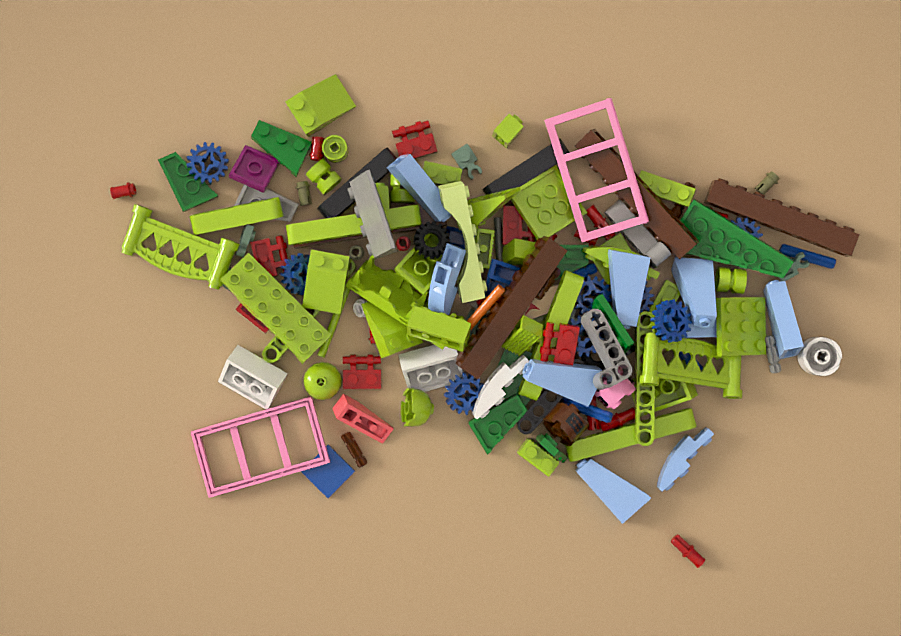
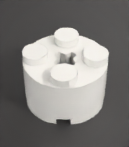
[797,337,842,376]

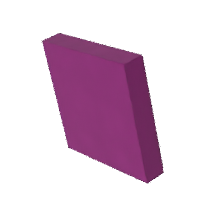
[229,145,280,193]

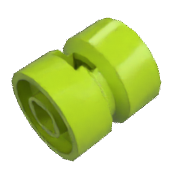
[322,135,349,163]
[306,159,342,195]
[390,174,415,203]
[715,267,747,294]

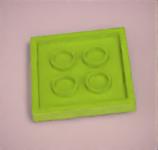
[510,165,587,240]
[716,297,766,356]

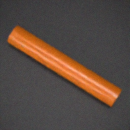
[467,284,505,330]

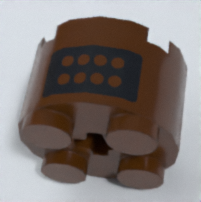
[543,402,589,446]

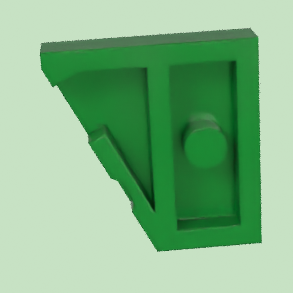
[554,245,589,280]

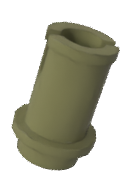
[755,171,780,195]
[295,181,312,206]
[349,245,364,260]

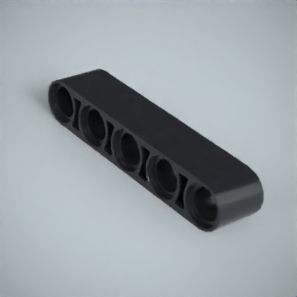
[482,138,570,195]
[317,147,397,219]
[517,359,585,435]

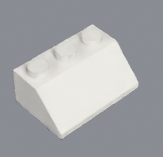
[218,345,288,409]
[399,345,463,392]

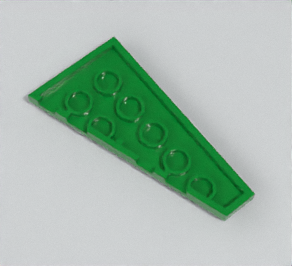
[665,199,794,278]

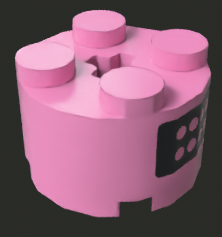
[594,367,636,409]

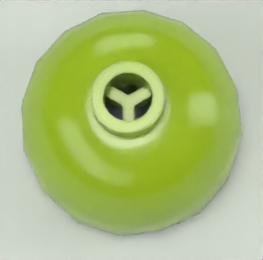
[303,362,342,400]
[400,388,434,427]

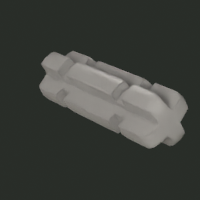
[765,336,781,373]

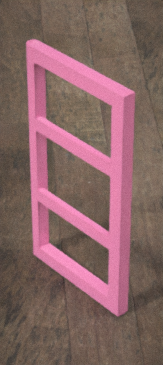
[545,98,649,242]
[191,396,330,498]

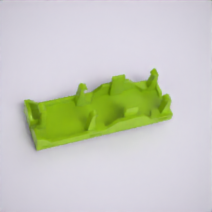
[220,253,331,364]
[346,255,465,350]

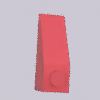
[332,394,394,444]

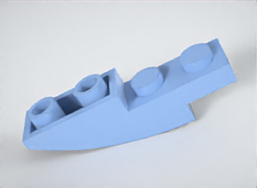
[428,243,467,315]
[657,427,714,491]

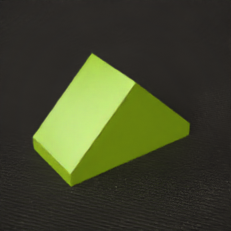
[503,238,536,265]

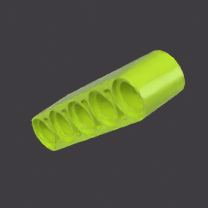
[189,197,284,235]

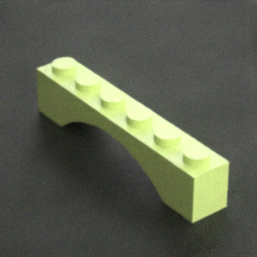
[438,181,487,303]

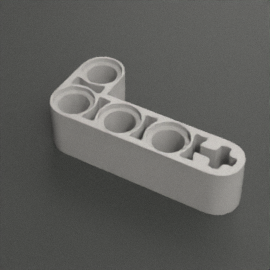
[604,200,671,268]
[581,309,632,390]

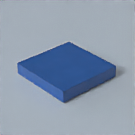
[301,444,355,498]

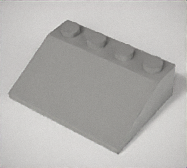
[348,170,398,259]

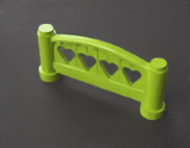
[121,204,240,290]
[639,333,743,399]

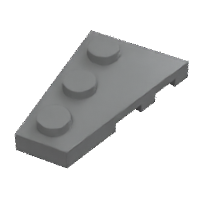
[234,185,299,222]

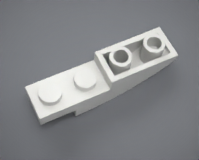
[472,355,529,419]

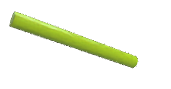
[318,287,350,358]

